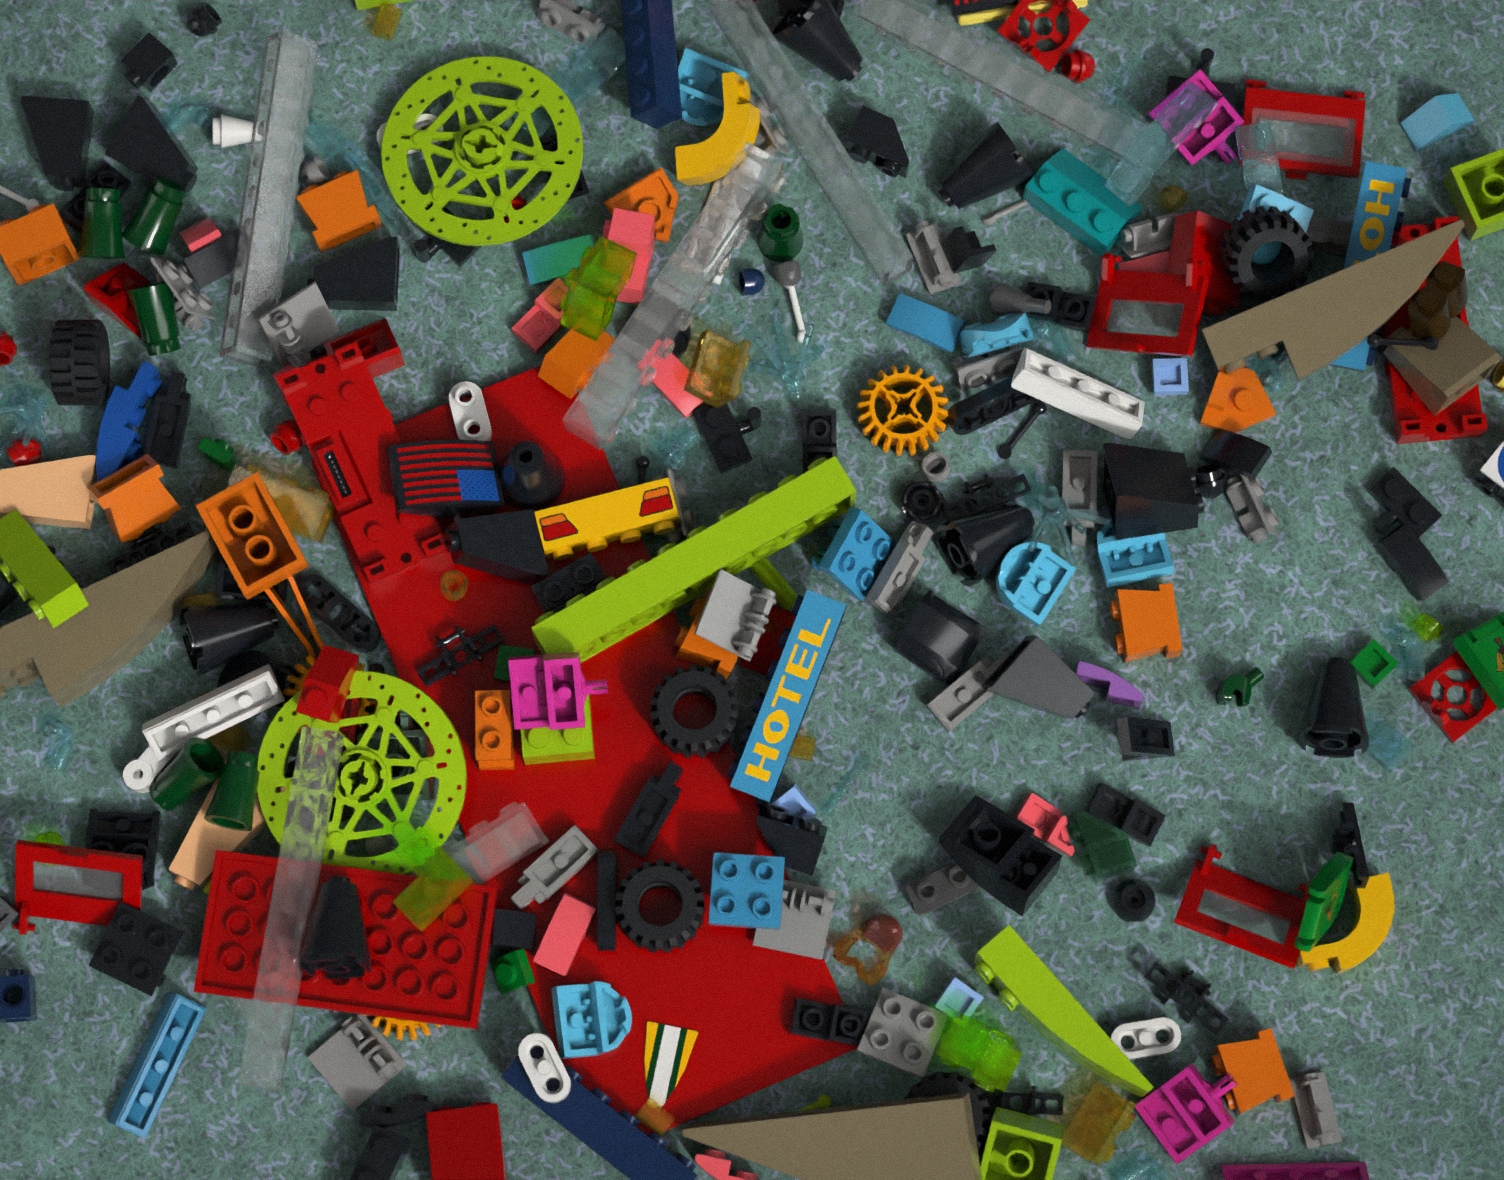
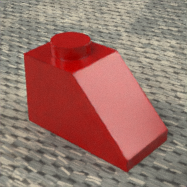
[295,645,360,723]

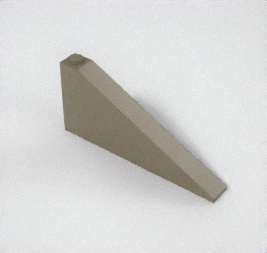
[682,1092,982,1180]

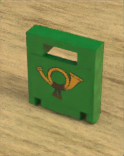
[1453,612,1504,711]
[1294,851,1354,952]

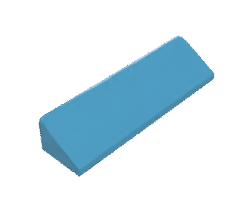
[108,992,207,1139]

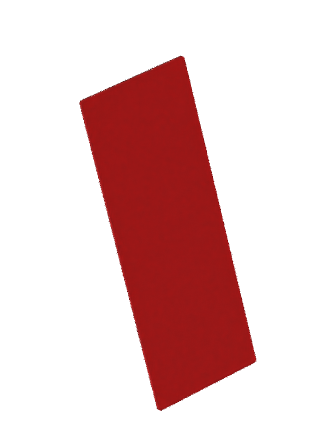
[311,365,858,1157]

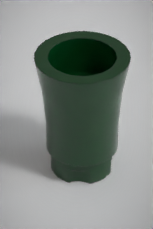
[122,176,186,255]
[77,188,125,259]
[757,203,804,262]
[126,282,181,356]
[149,737,224,810]
[204,751,260,831]

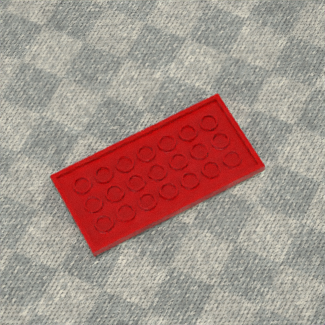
[194,850,498,1030]

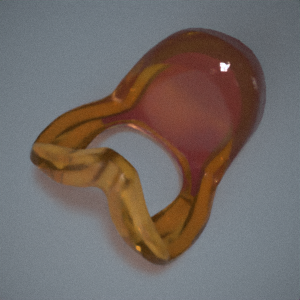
[833,913,903,985]

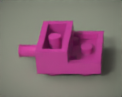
[1148,69,1244,166]
[508,652,608,730]
[1134,1063,1238,1165]

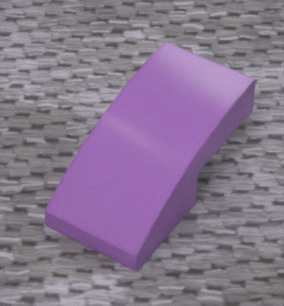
[1075,661,1144,708]

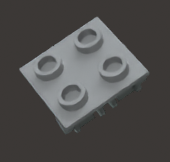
[150,257,216,331]
[258,281,340,368]
[694,569,777,661]
[753,880,836,960]
[857,988,948,1078]
[307,1014,407,1112]

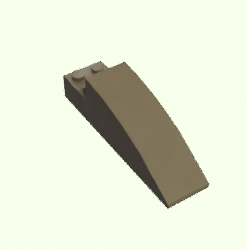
[1202,219,1465,382]
[0,530,220,708]

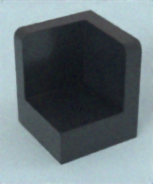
[941,226,997,273]

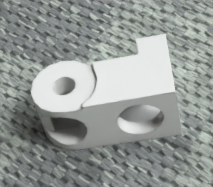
[123,746,179,793]

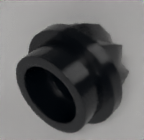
[187,2,222,37]
[1194,464,1226,499]

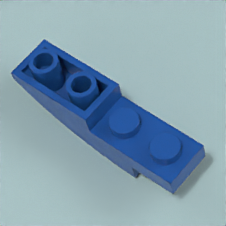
[96,361,162,482]

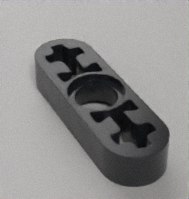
[946,376,1037,435]
[298,575,381,653]
[597,849,617,951]

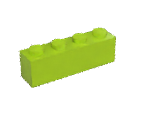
[0,509,89,629]

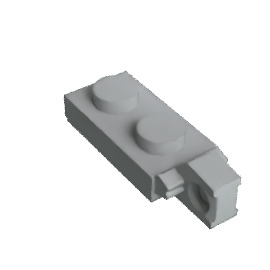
[1061,450,1098,546]
[866,521,934,617]
[926,652,1009,732]
[510,825,598,911]

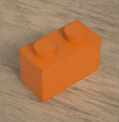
[538,317,616,399]

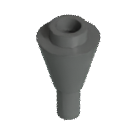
[989,283,1051,316]

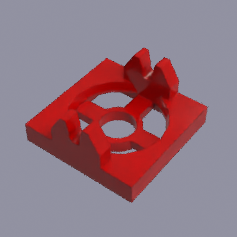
[996,0,1091,73]
[1408,651,1497,744]

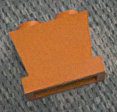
[296,170,382,253]
[88,453,181,543]
[1110,583,1182,663]
[674,589,739,681]
[475,690,515,770]
[1210,1028,1295,1116]

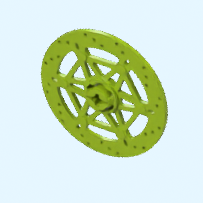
[381,56,584,246]
[257,671,467,874]

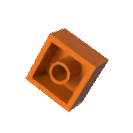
[0,203,81,286]

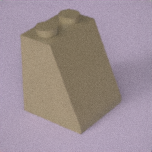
[1383,316,1502,416]

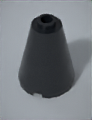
[772,0,863,81]
[938,122,1034,209]
[498,441,565,512]
[936,504,1035,587]
[178,604,279,675]
[1298,657,1369,758]
[299,876,372,979]

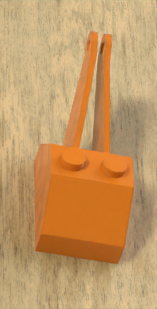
[195,472,324,659]

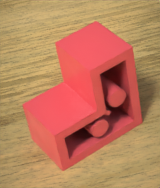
[596,208,655,304]

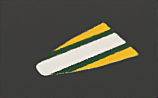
[644,1021,698,1107]

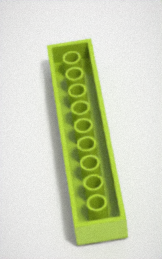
[531,456,857,663]

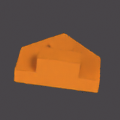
[603,167,679,243]
[1200,368,1276,433]

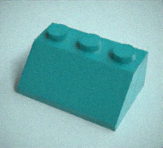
[1023,148,1144,257]

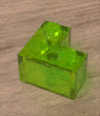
[560,236,637,342]
[393,826,474,931]
[935,1009,1023,1092]

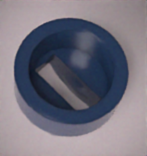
[739,268,765,296]

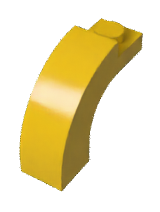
[675,72,760,186]
[1297,872,1395,974]

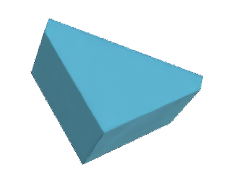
[1400,93,1475,152]

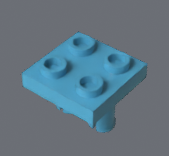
[811,507,895,601]
[709,853,785,930]

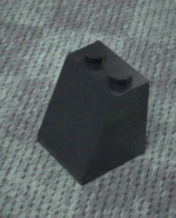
[1102,443,1204,540]

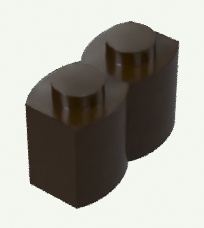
[1408,261,1468,340]

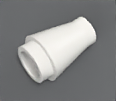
[212,114,260,148]

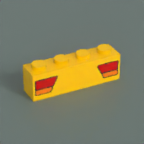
[534,477,680,561]

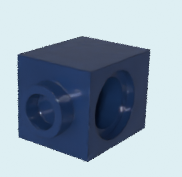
[0,969,37,1023]

